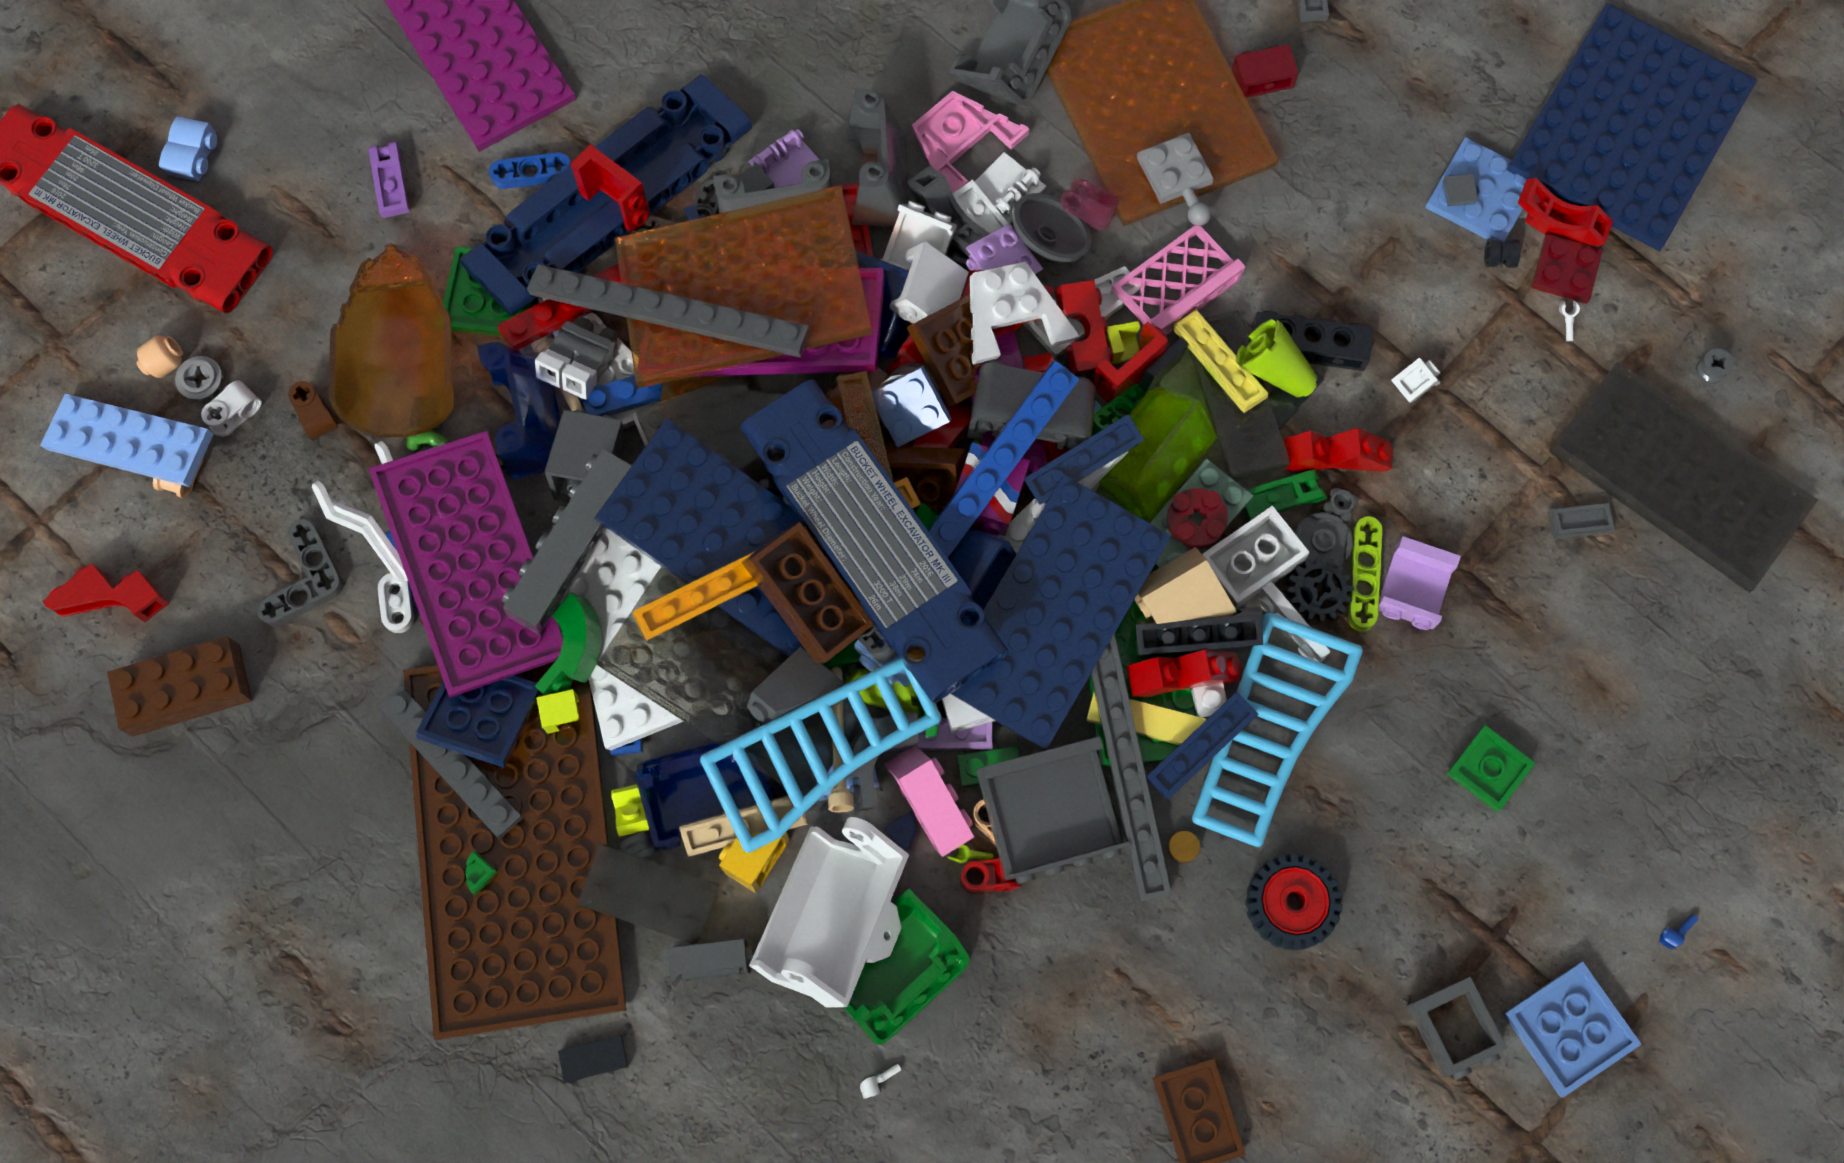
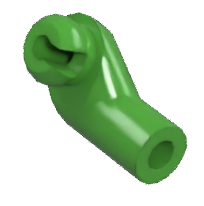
[404,428,451,451]

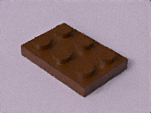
[1152,1059,1246,1163]

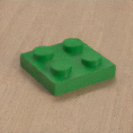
[1446,725,1536,812]

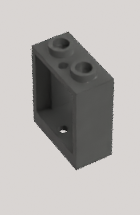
[1407,977,1508,1080]

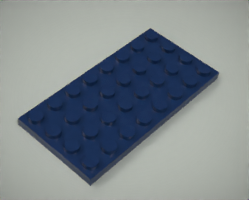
[594,418,841,657]
[951,475,1171,751]

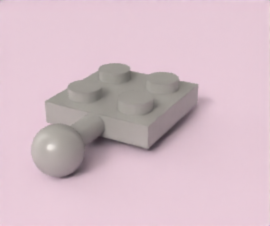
[1137,133,1214,226]

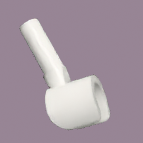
[1559,301,1580,341]
[860,1064,901,1099]

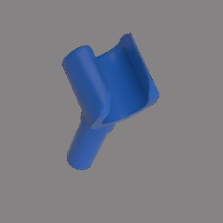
[1659,914,1698,949]

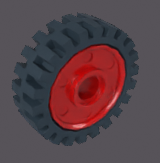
[1245,854,1343,950]

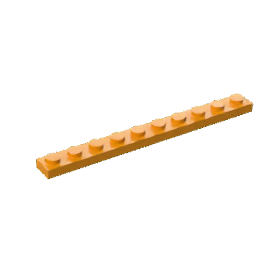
[632,477,921,641]

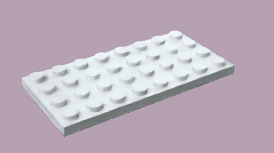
[553,525,718,750]

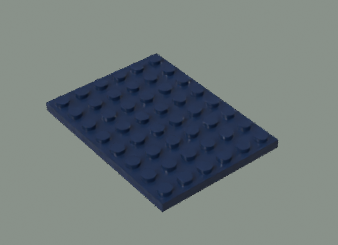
[1506,3,1757,252]

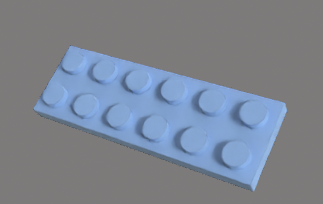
[40,394,214,487]

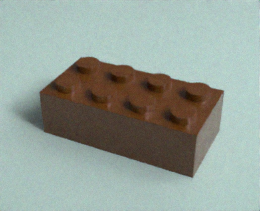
[741,522,873,663]
[107,636,252,737]

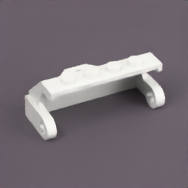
[749,817,909,1007]

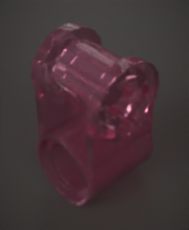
[1060,179,1119,230]

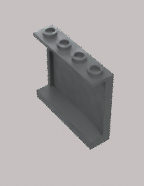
[976,736,1130,884]

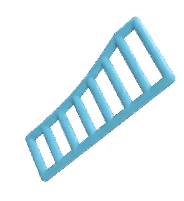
[1192,612,1363,847]
[700,655,941,853]

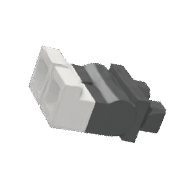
[535,316,617,400]

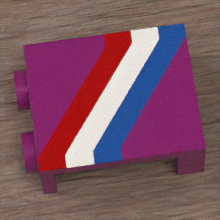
[955,442,1030,536]

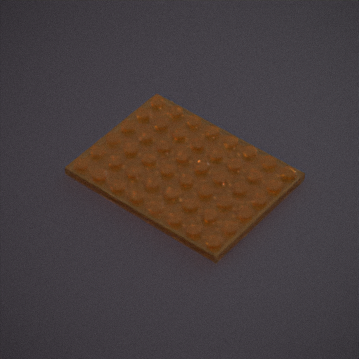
[1046,0,1279,226]
[615,185,873,388]

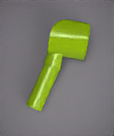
[947,844,993,863]

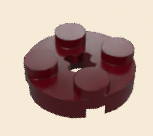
[1166,488,1228,549]

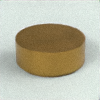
[1168,831,1200,863]

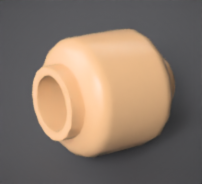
[137,335,183,378]

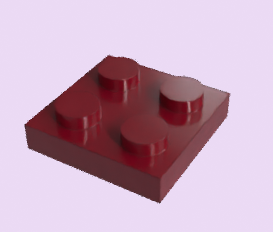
[1531,233,1603,304]

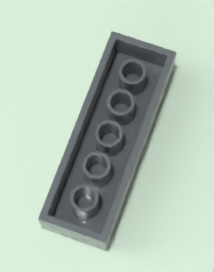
[502,449,632,635]

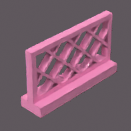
[1111,225,1246,335]

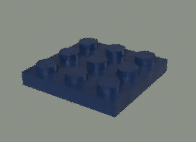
[416,676,541,768]

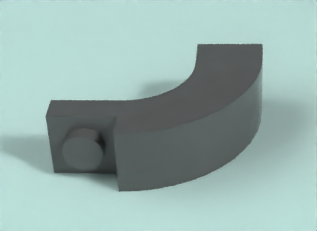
[907,166,990,257]
[846,712,919,811]

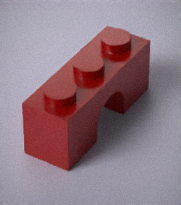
[1054,280,1113,376]

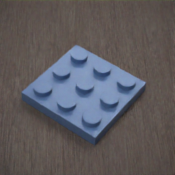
[1425,137,1526,242]
[1503,961,1642,1098]

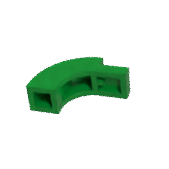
[535,593,602,695]

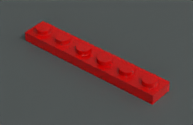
[498,249,663,352]

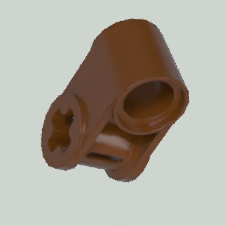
[288,381,339,441]

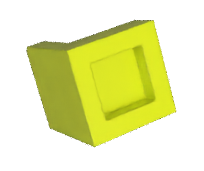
[1105,321,1140,364]
[536,689,579,734]

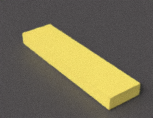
[1173,309,1268,413]
[1086,693,1207,745]

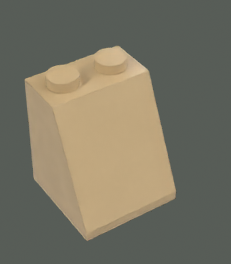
[1134,547,1237,624]

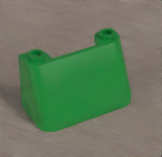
[843,889,970,1045]

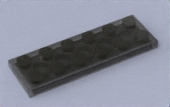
[1188,310,1290,480]

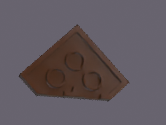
[907,295,980,407]

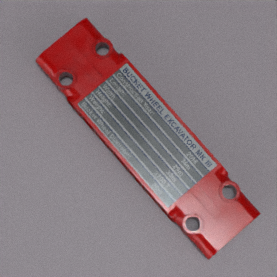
[0,104,273,314]

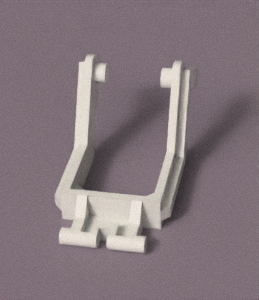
[312,441,408,584]

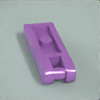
[368,141,410,218]

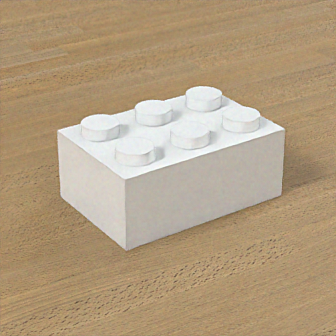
[1202,506,1310,609]

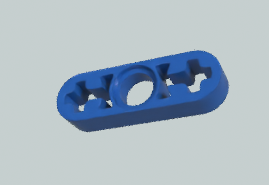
[489,152,571,189]

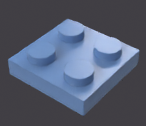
[869,366,952,447]

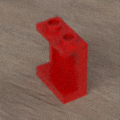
[570,144,650,232]
[1093,322,1168,403]

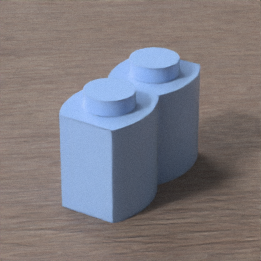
[159,116,217,182]

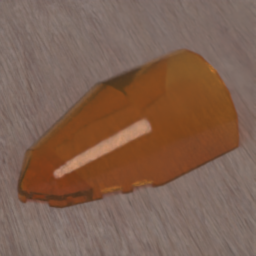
[328,243,454,437]

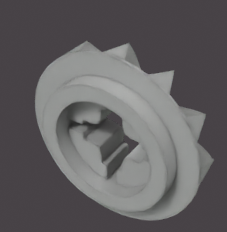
[175,356,224,402]

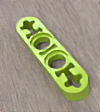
[1348,516,1383,632]

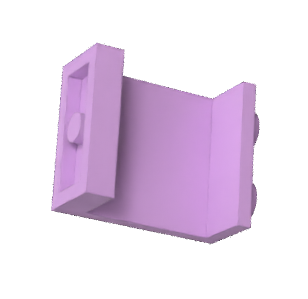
[1378,536,1461,630]

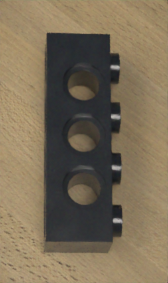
[1250,311,1373,371]
[1136,607,1264,655]

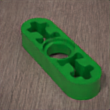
[1092,384,1154,435]

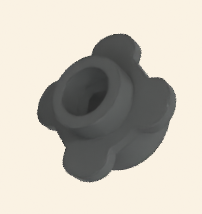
[1323,488,1358,521]

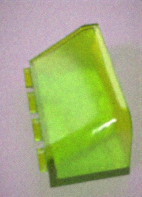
[1099,387,1217,524]

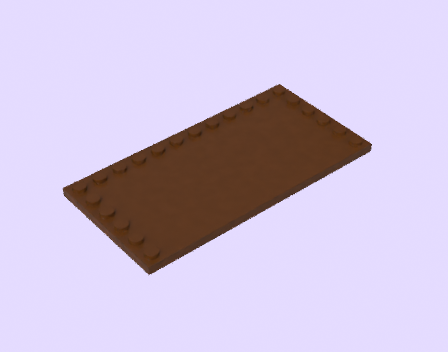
[403,661,627,1041]

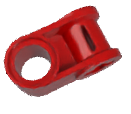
[960,857,1022,894]

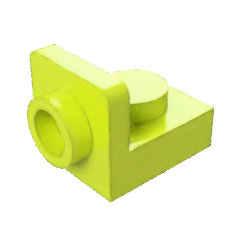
[611,784,650,837]

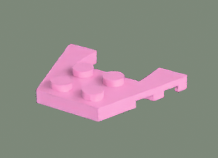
[912,91,1030,194]

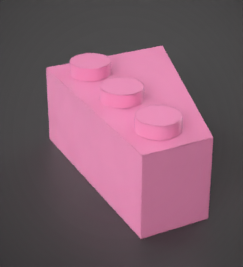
[884,745,974,857]

